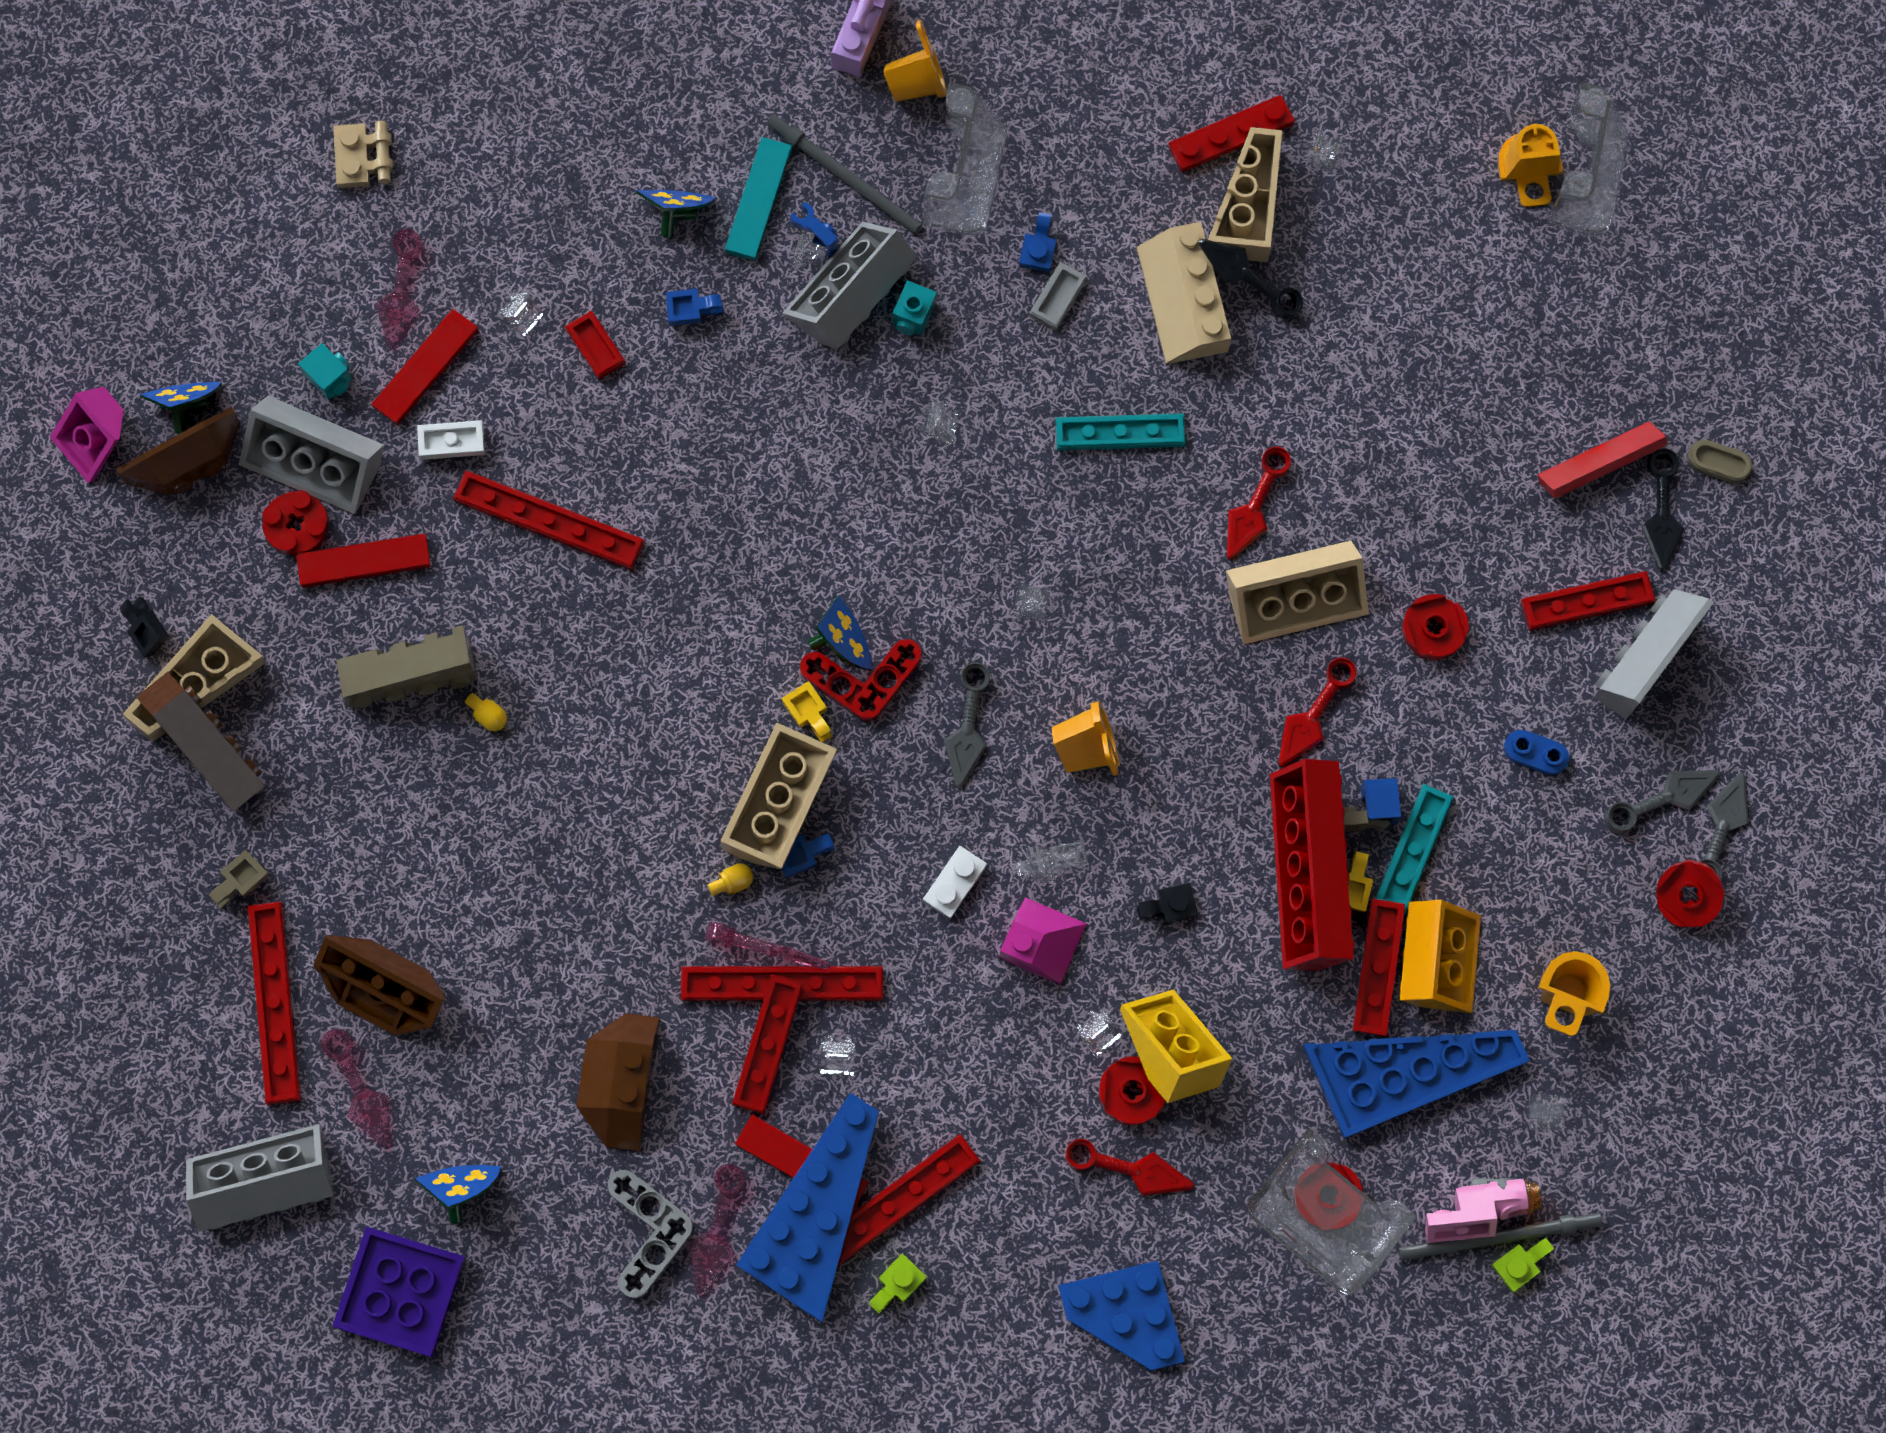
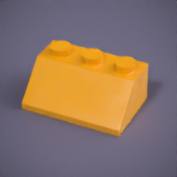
[1400,900,1481,1013]

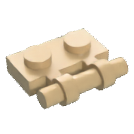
[333,121,393,188]

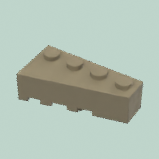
[336,625,477,708]

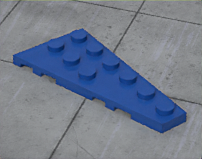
[1302,1030,1530,1139]
[736,1092,879,1323]

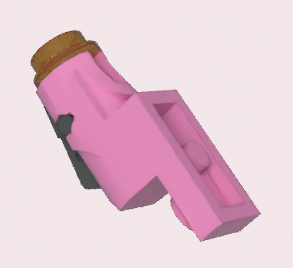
[1425,1178,1541,1243]

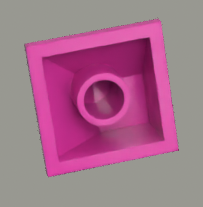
[50,386,124,484]
[999,897,1087,985]

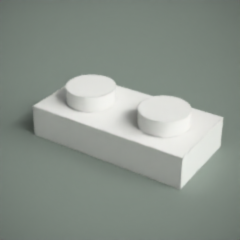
[417,420,485,460]
[922,846,987,920]

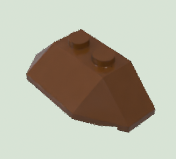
[116,407,240,495]
[313,935,445,1035]
[576,1013,660,1151]

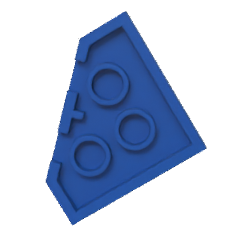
[1058,1260,1185,1371]

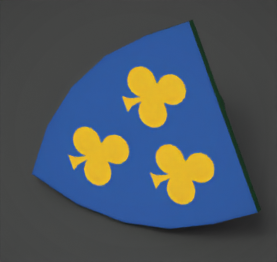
[636,190,716,237]
[140,382,222,434]
[808,595,873,671]
[415,1165,502,1224]

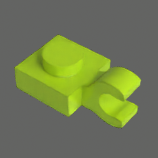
[1491,1238,1554,1293]
[869,1253,927,1314]

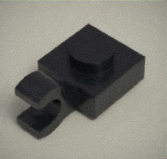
[120,597,169,658]
[1136,883,1198,924]

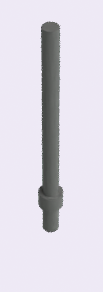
[766,114,922,234]
[1398,1213,1602,1261]

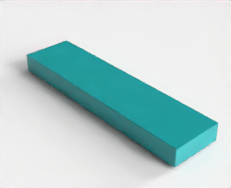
[725,137,792,262]
[1055,413,1186,451]
[1375,784,1454,916]

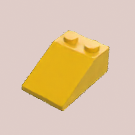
[1120,990,1232,1103]

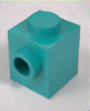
[892,280,937,336]
[298,343,352,400]

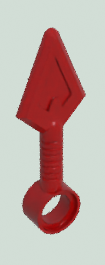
[1227,446,1291,560]
[1278,658,1356,767]
[1065,1139,1194,1196]

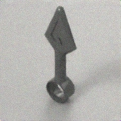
[944,662,990,789]
[1604,770,1720,834]
[1695,773,1749,888]

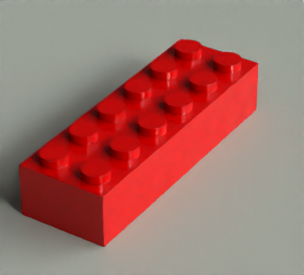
[1270,758,1354,971]

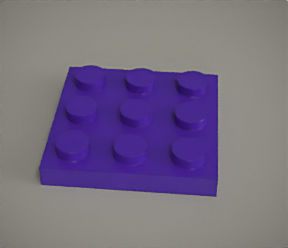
[332,1226,466,1358]

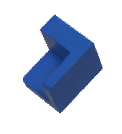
[1360,778,1401,824]

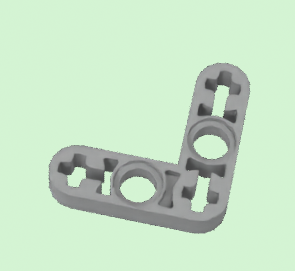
[608,1170,693,1299]

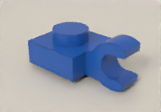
[790,202,838,258]
[1019,212,1056,272]
[666,289,724,326]
[782,833,835,879]

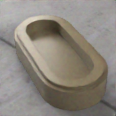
[1687,440,1752,483]

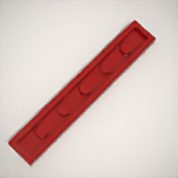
[453,470,645,571]
[248,901,301,1106]
[681,966,883,1001]
[837,1134,981,1267]

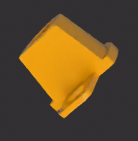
[883,20,948,102]
[1498,124,1563,207]
[1052,700,1120,776]
[1538,951,1611,1036]

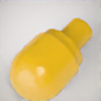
[464,693,507,732]
[707,863,753,896]

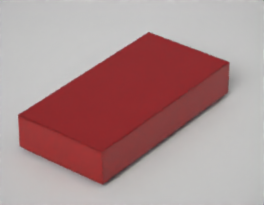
[564,310,626,380]

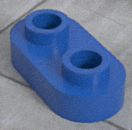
[1503,730,1569,776]

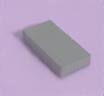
[1029,262,1088,331]

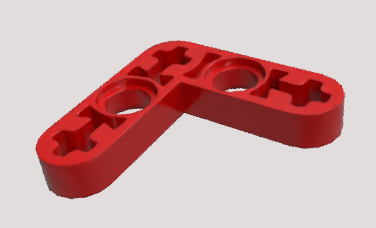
[800,639,921,722]

